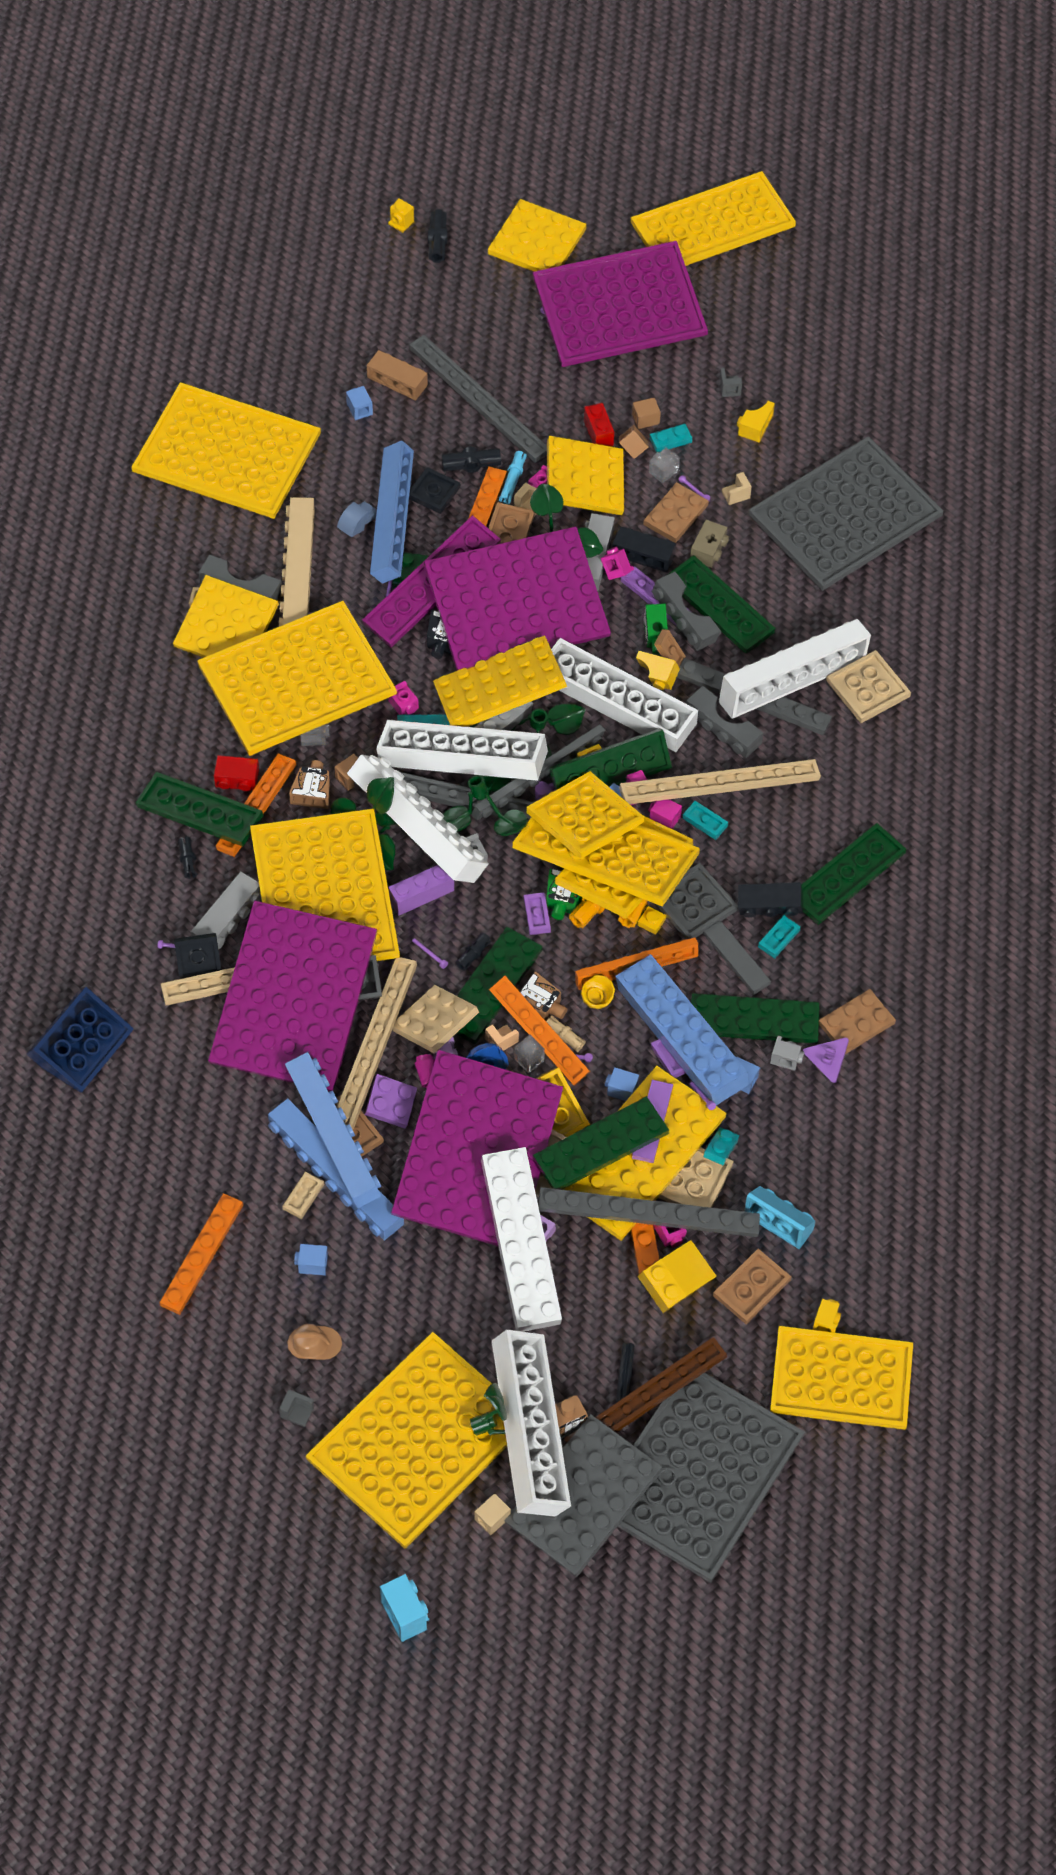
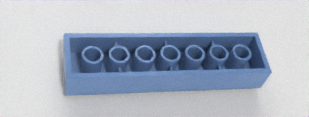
[616,954,749,1105]

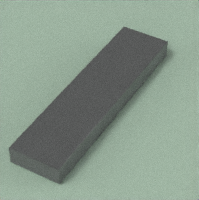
[703,921,771,995]

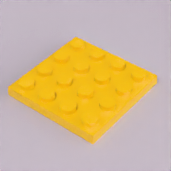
[488,199,587,272]
[547,436,624,515]
[173,575,279,658]
[527,771,644,859]

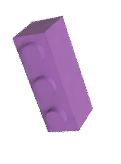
[388,865,454,916]

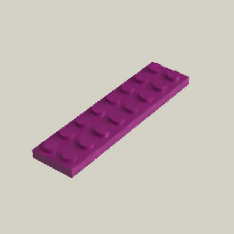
[362,515,501,648]

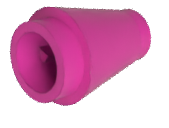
[414,1054,435,1088]

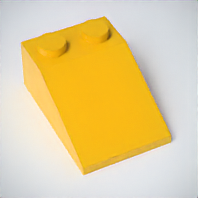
[536,1067,590,1137]
[638,1240,717,1313]

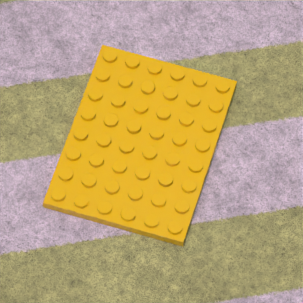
[132,382,321,519]
[197,601,397,756]
[250,809,400,961]
[306,1332,507,1549]

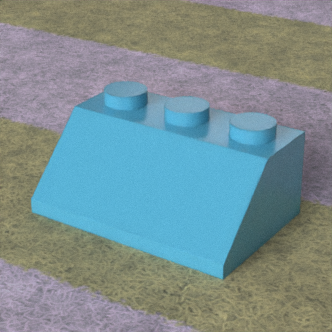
[744,1186,815,1249]

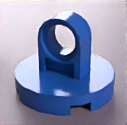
[466,1043,509,1070]

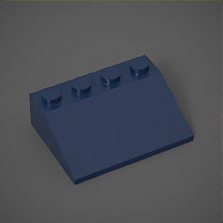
[26,987,134,1093]

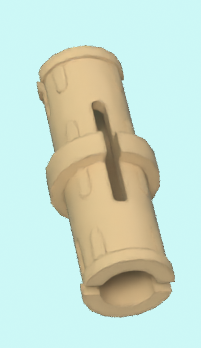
[546,1016,586,1052]

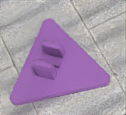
[803,1038,849,1083]

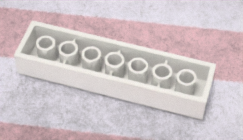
[719,619,871,719]
[551,638,698,752]
[376,720,548,781]
[347,754,489,883]
[481,1147,562,1332]
[492,1330,571,1516]

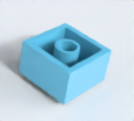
[380,1574,429,1642]

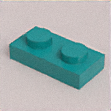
[649,424,692,453]
[682,801,728,840]
[758,915,801,959]
[703,1127,740,1165]

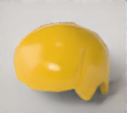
[581,975,615,1009]

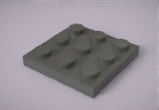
[654,863,738,939]

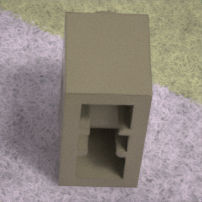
[690,520,729,568]

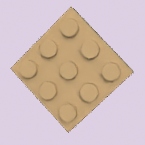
[826,650,911,723]
[392,985,479,1053]
[658,1147,734,1208]

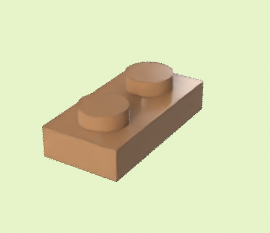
[654,630,686,667]

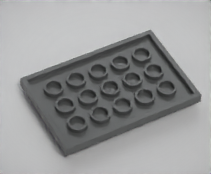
[504,1414,663,1578]

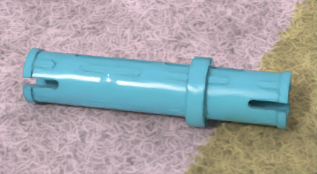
[499,451,527,504]

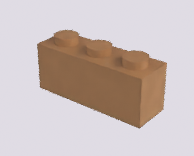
[367,350,428,400]

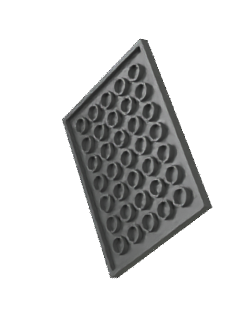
[748,436,943,591]
[617,1373,805,1583]

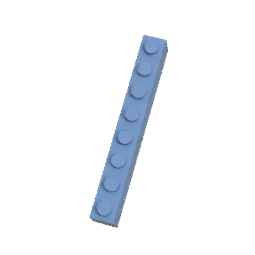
[370,441,414,584]
[285,1052,382,1208]
[268,1099,404,1241]

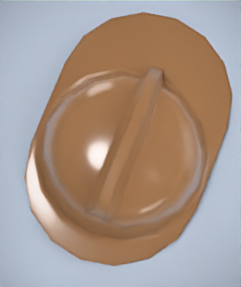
[288,1323,342,1360]

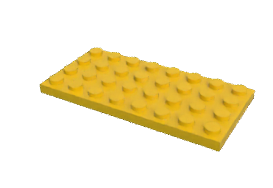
[631,171,796,266]
[512,791,700,907]
[551,1066,726,1241]

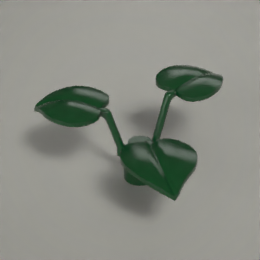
[530,484,603,558]
[510,704,585,759]
[443,775,528,836]
[330,777,397,871]
[470,1383,507,1436]

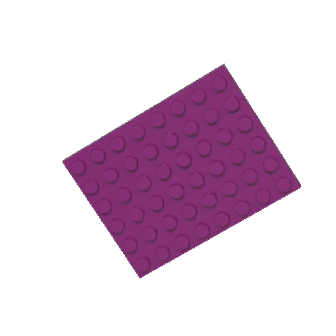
[533,241,708,367]
[424,527,611,670]
[208,901,378,1092]
[391,1050,563,1246]

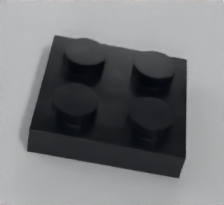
[409,467,461,514]
[174,933,221,979]

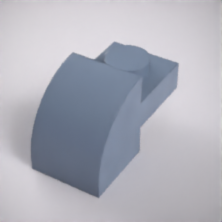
[337,501,377,537]

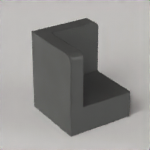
[719,368,742,397]
[279,1389,314,1427]

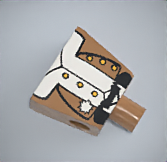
[289,760,330,809]
[521,972,567,1021]
[555,1395,588,1439]

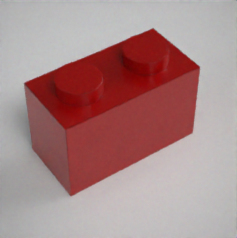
[584,403,614,447]
[214,755,259,791]

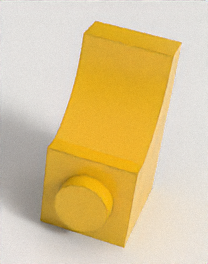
[737,401,775,443]
[636,651,680,690]

